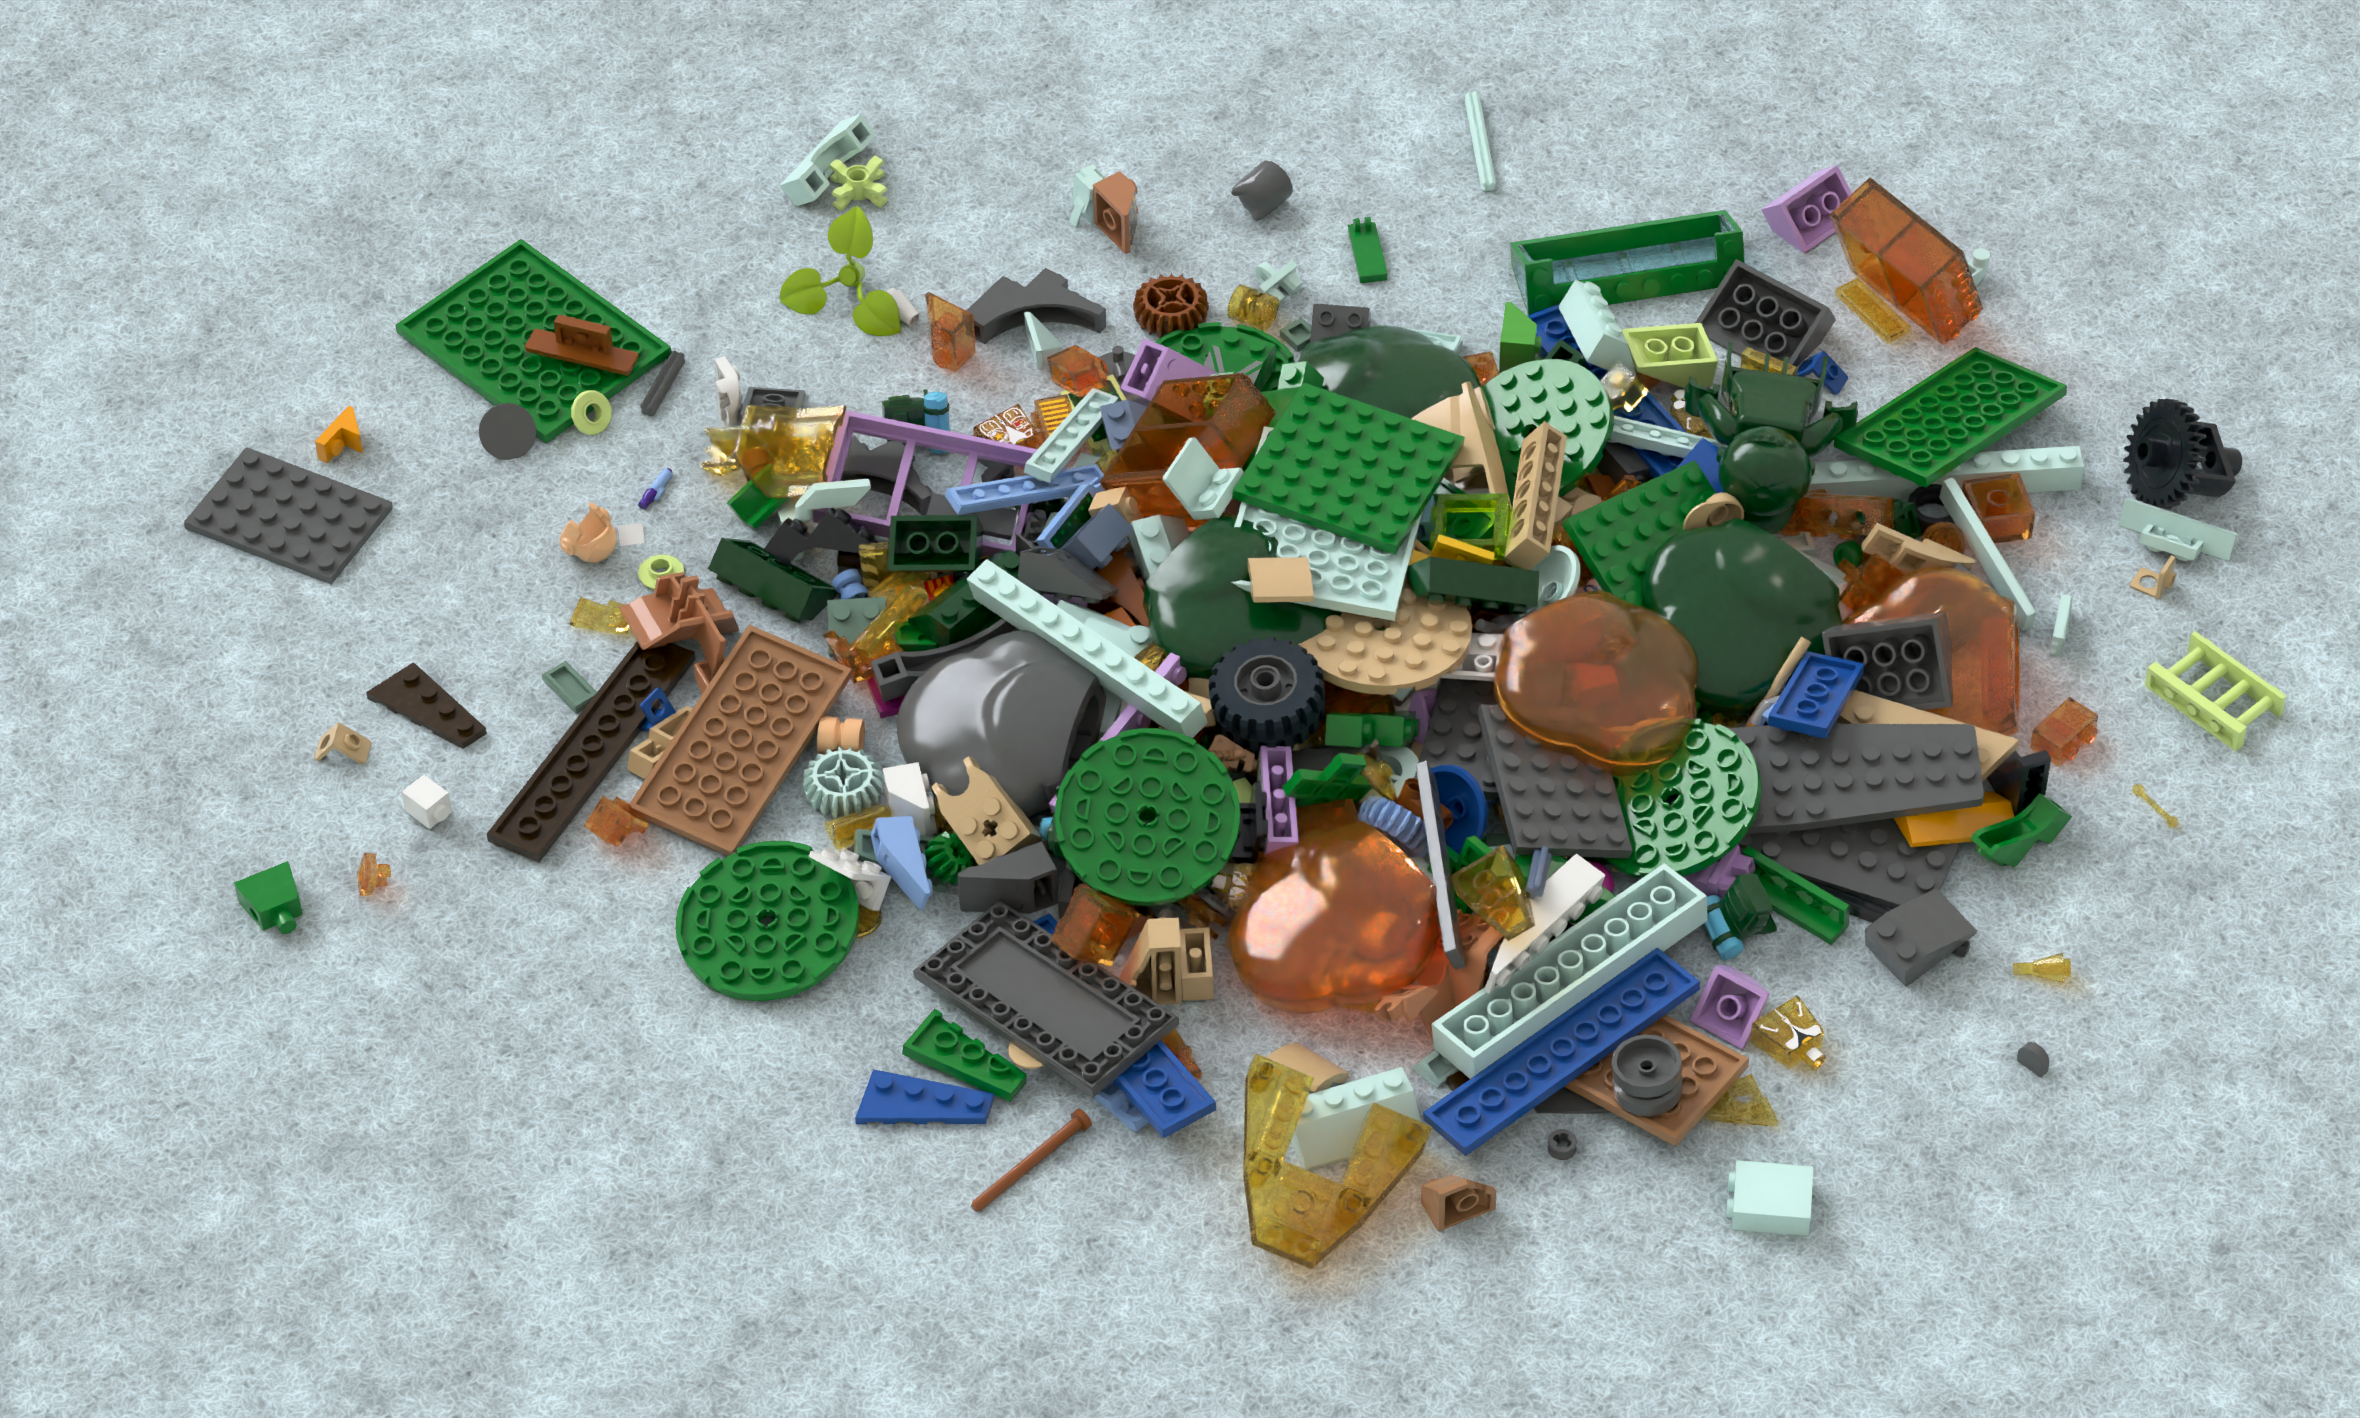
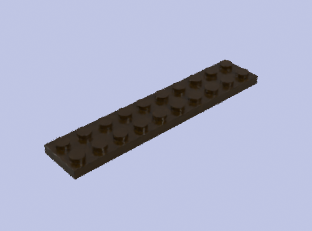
[487,641,696,863]

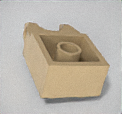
[931,756,1042,865]

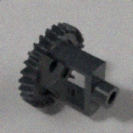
[2123,398,2242,509]

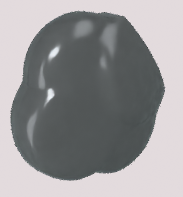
[896,630,1106,828]

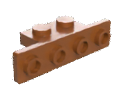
[525,314,639,375]

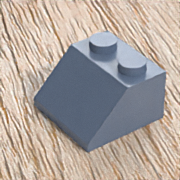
[1100,399,1171,471]
[1060,503,1133,570]

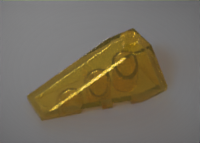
[1450,845,1535,941]

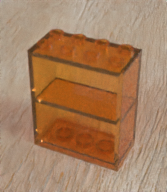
[1830,177,1983,345]
[1099,373,1276,518]

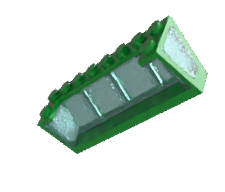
[1510,210,1745,315]

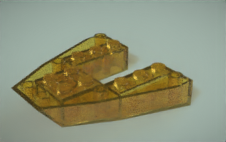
[1243,1054,1432,1269]

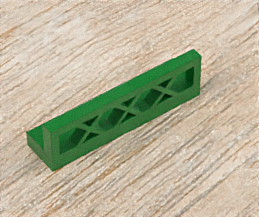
[1743,846,1850,945]

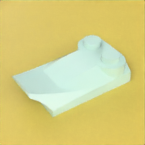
[1057,600,1156,664]

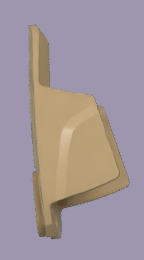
[1412,381,1512,526]

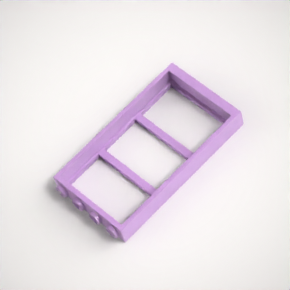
[813,409,1038,557]

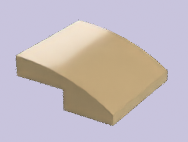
[1248,557,1314,602]
[1264,1043,1349,1092]

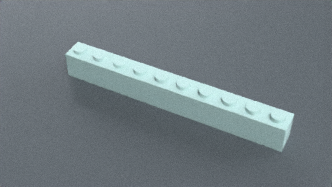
[1796,446,2084,507]
[967,559,1208,738]

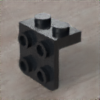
[1227,782,1268,863]

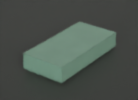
[542,661,597,714]

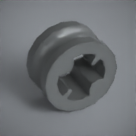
[1548,1129,1577,1160]

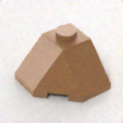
[1421,1175,1497,1232]

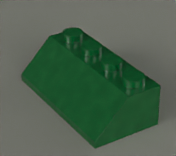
[708,537,840,623]
[908,550,1020,647]
[1407,556,1539,615]

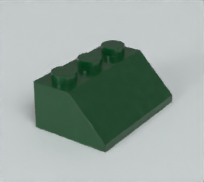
[887,515,983,573]

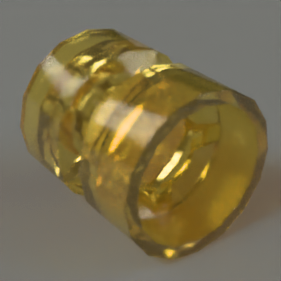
[1227,284,1279,331]

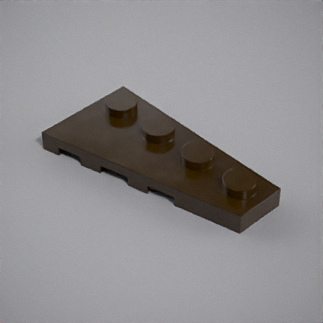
[366,662,487,749]

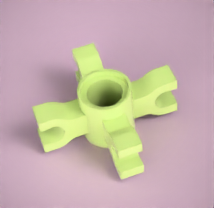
[829,156,887,211]

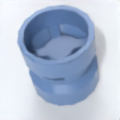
[832,569,871,599]

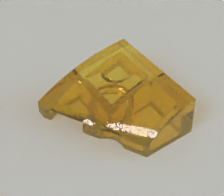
[1704,1074,1778,1127]

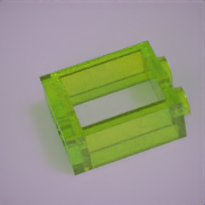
[1430,493,1512,560]

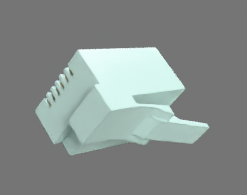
[1069,164,1105,228]

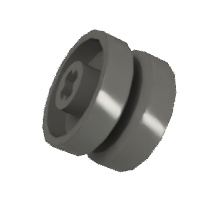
[1611,1034,1683,1117]

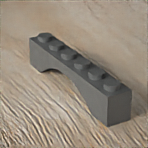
[870,618,1021,702]

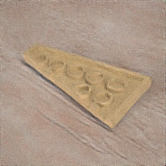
[1836,690,2019,782]

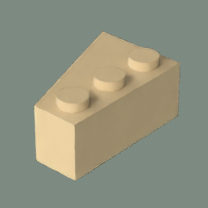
[1119,917,1182,1005]

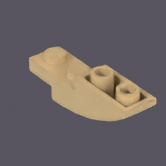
[1861,523,1975,584]

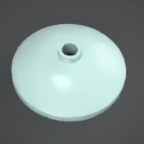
[1511,545,1580,627]

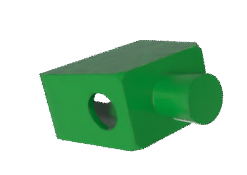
[234,861,303,934]

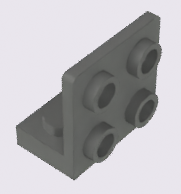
[1310,303,1371,343]

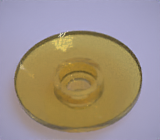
[1355,752,1397,801]

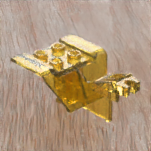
[701,405,847,498]

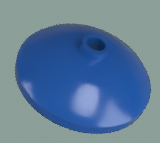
[1431,764,1488,855]

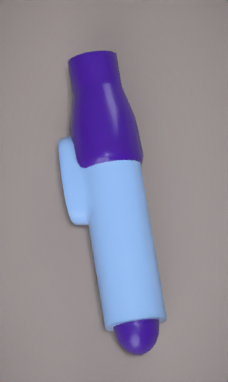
[638,468,673,510]

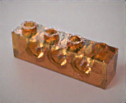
[1781,493,1894,539]

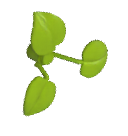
[779,206,902,337]

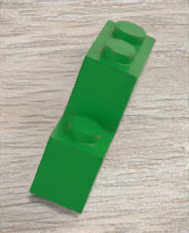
[1325,711,1420,747]
[1970,793,2073,867]

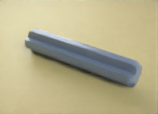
[1525,846,1552,900]

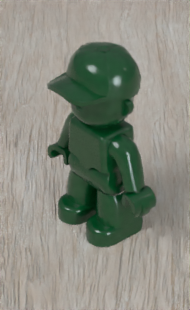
[1684,342,1858,535]

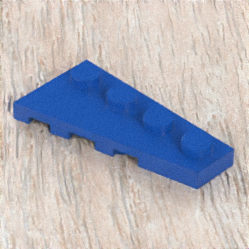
[855,1069,994,1124]

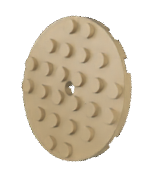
[1298,575,1472,695]

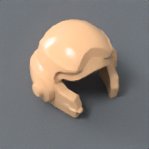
[559,503,617,563]

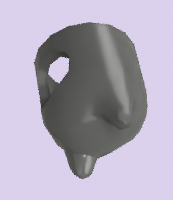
[1231,160,1293,221]

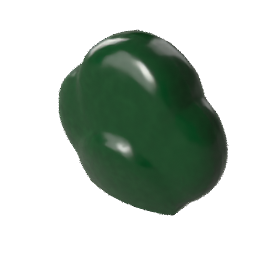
[1298,325,1481,419]
[1142,513,1342,679]
[1641,518,1843,721]

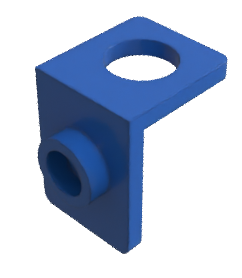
[1794,351,1848,395]
[640,688,676,731]

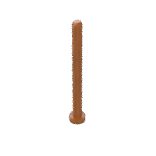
[971,1109,1092,1211]

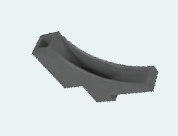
[962,268,1106,344]
[794,434,933,515]

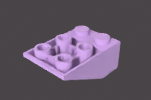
[1120,338,1219,429]

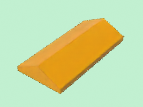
[1893,791,2014,847]

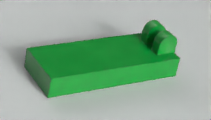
[1348,217,1387,283]

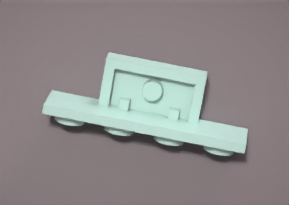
[2118,497,2238,561]

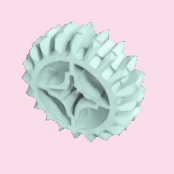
[802,746,884,820]

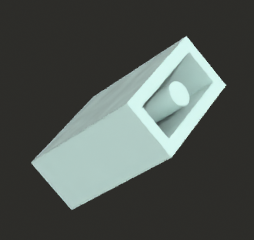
[1726,1160,1813,1236]

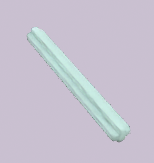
[1465,91,1496,192]

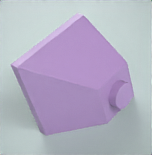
[1689,965,1770,1050]

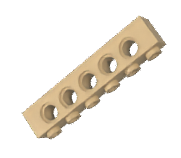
[1504,421,1567,570]

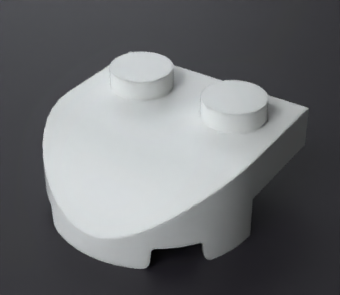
[714,356,742,427]

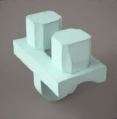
[1252,260,1303,310]

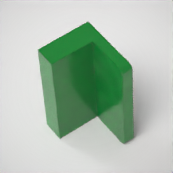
[726,464,796,529]

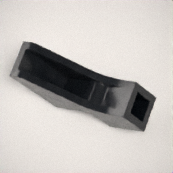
[764,508,879,566]

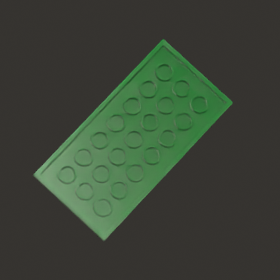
[1834,347,2067,487]

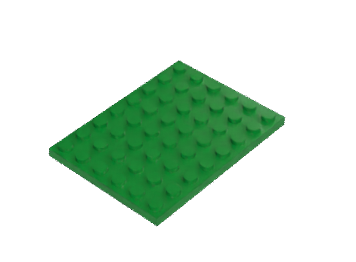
[395,239,672,444]

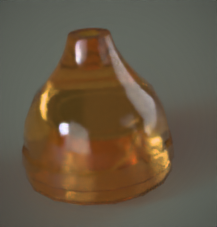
[1921,522,1966,554]

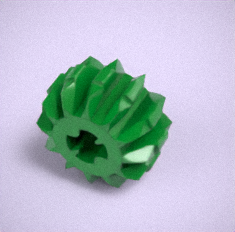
[924,831,976,885]

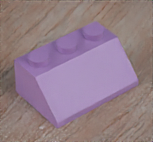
[1761,165,1862,253]

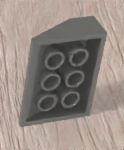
[1695,259,1836,375]
[1822,612,1953,710]

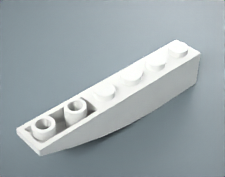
[1484,854,1605,994]

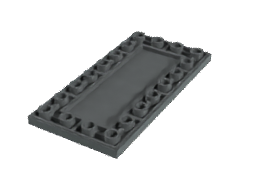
[913,900,1179,1098]

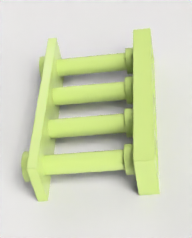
[2145,631,2286,751]

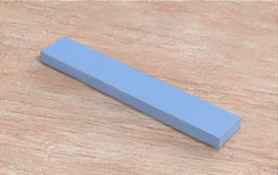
[945,464,1105,515]

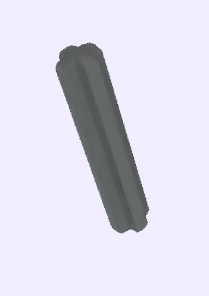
[640,350,685,416]

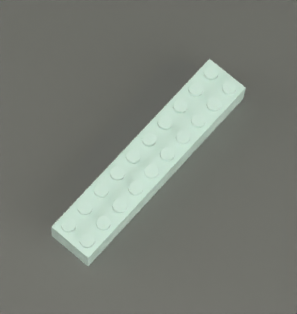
[1432,863,1708,1079]

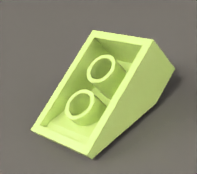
[1622,323,1718,388]

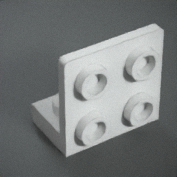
[809,848,891,911]

